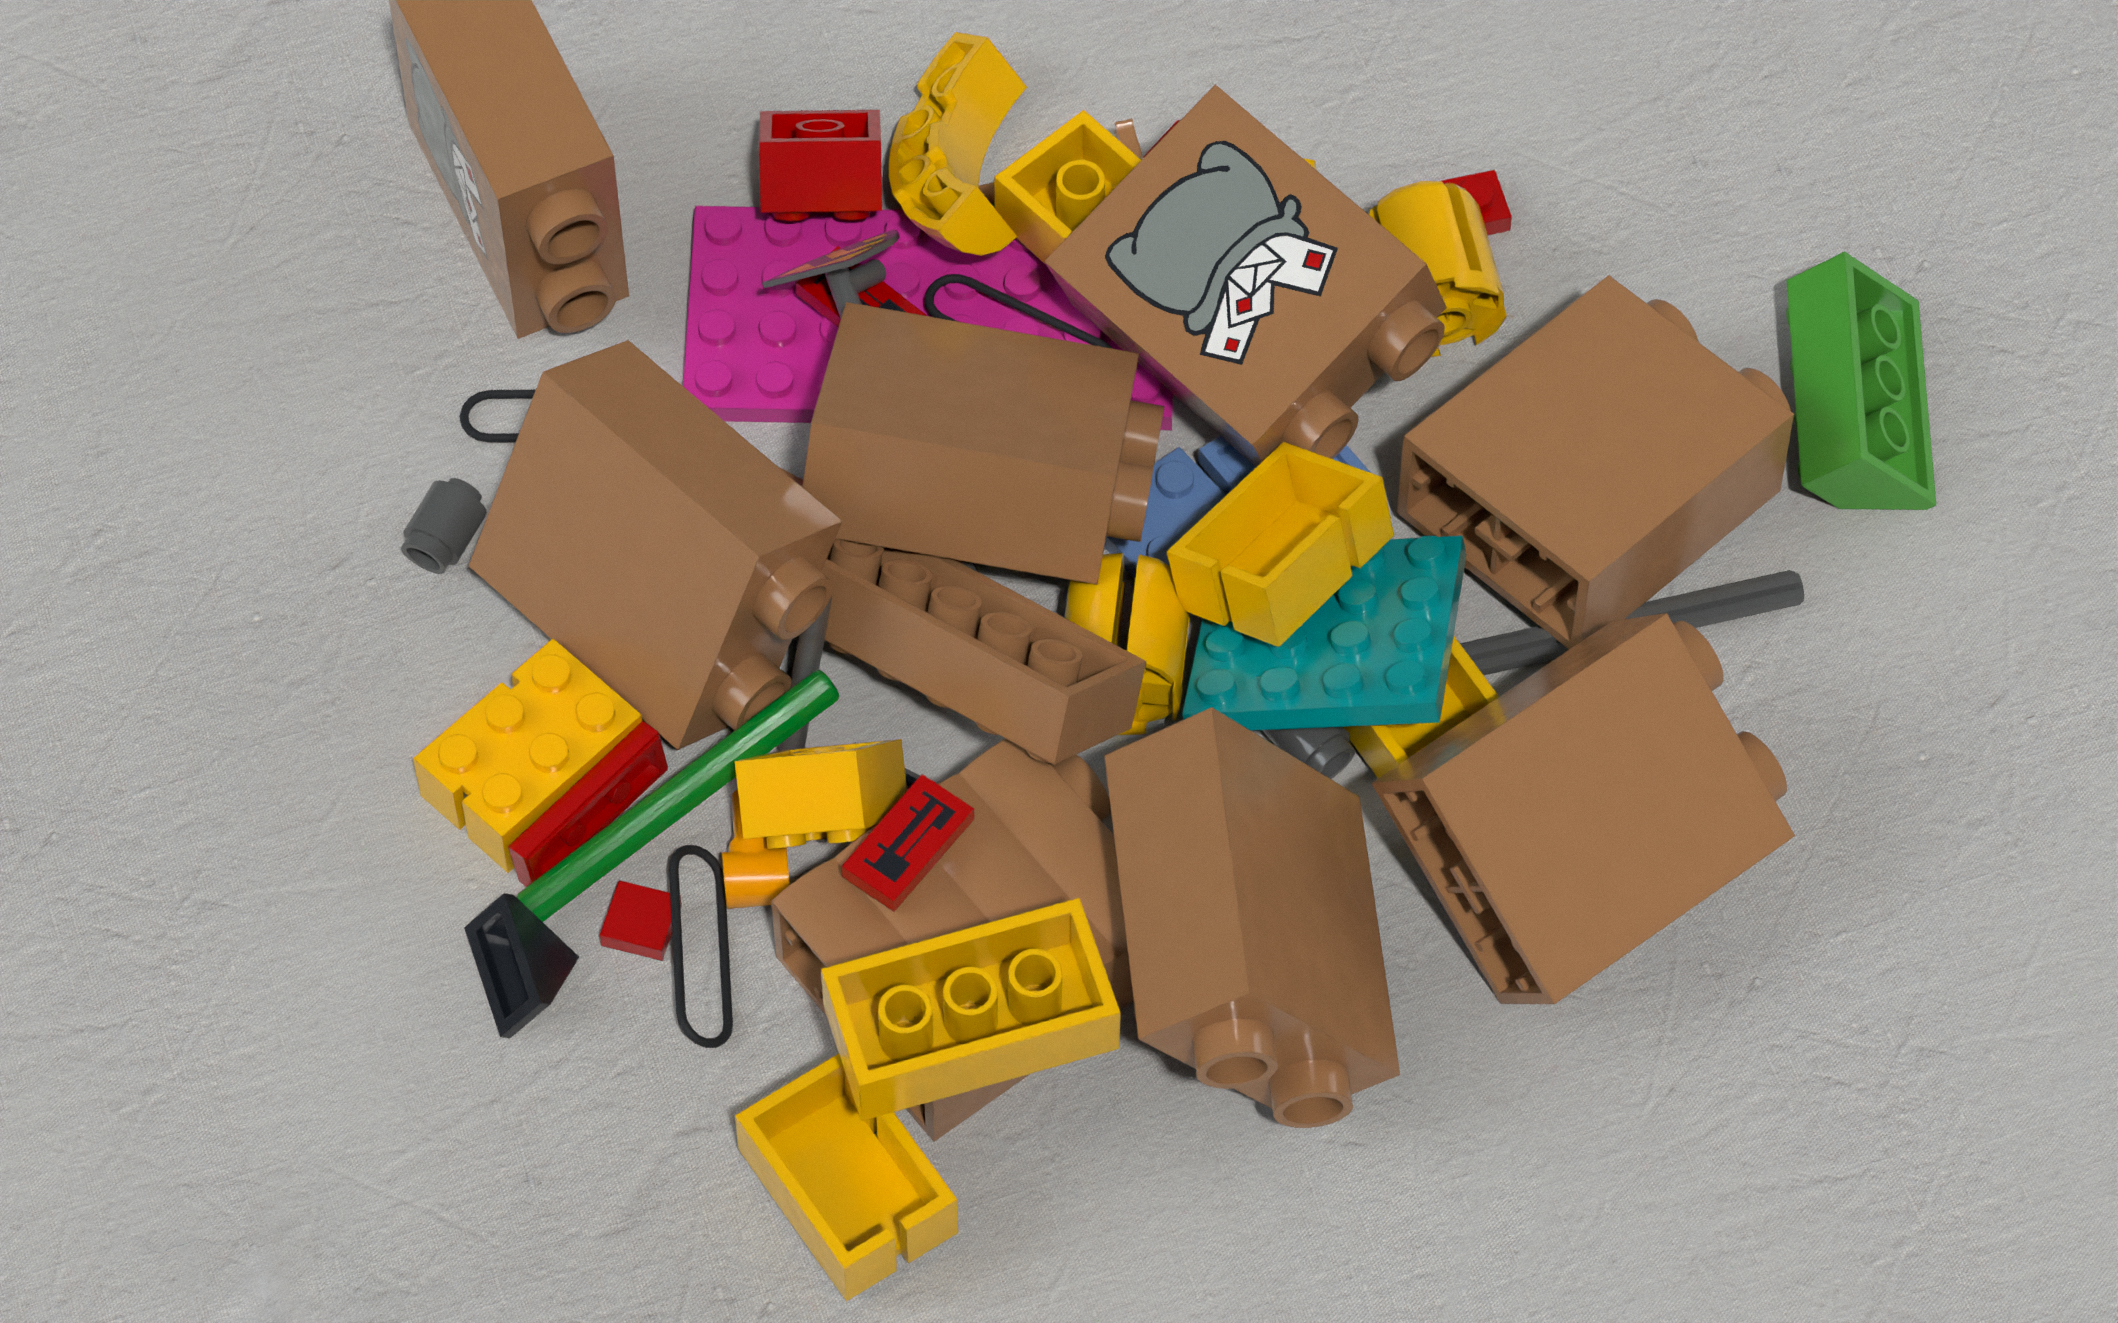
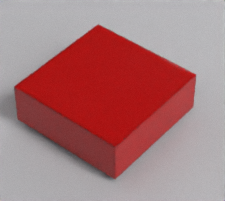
[599,880,682,961]

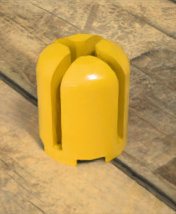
[1368,181,1507,357]
[1065,553,1190,735]

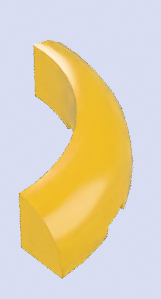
[889,32,1027,256]

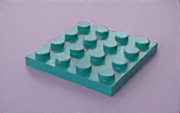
[1182,536,1467,731]

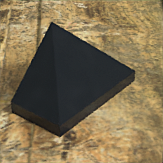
[464,893,579,1039]

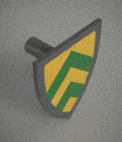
[762,229,900,318]

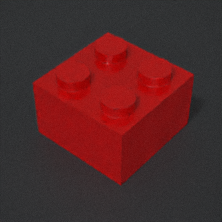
[759,109,882,221]

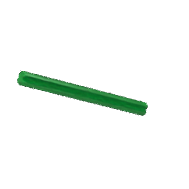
[517,670,840,922]

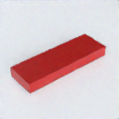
[508,721,668,887]

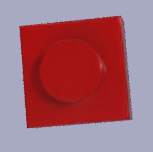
[1441,170,1512,235]

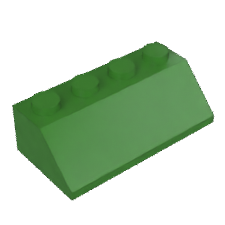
[1786,251,1937,510]

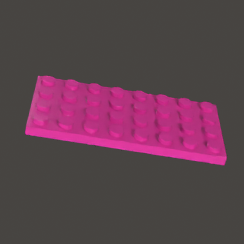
[683,206,1173,430]

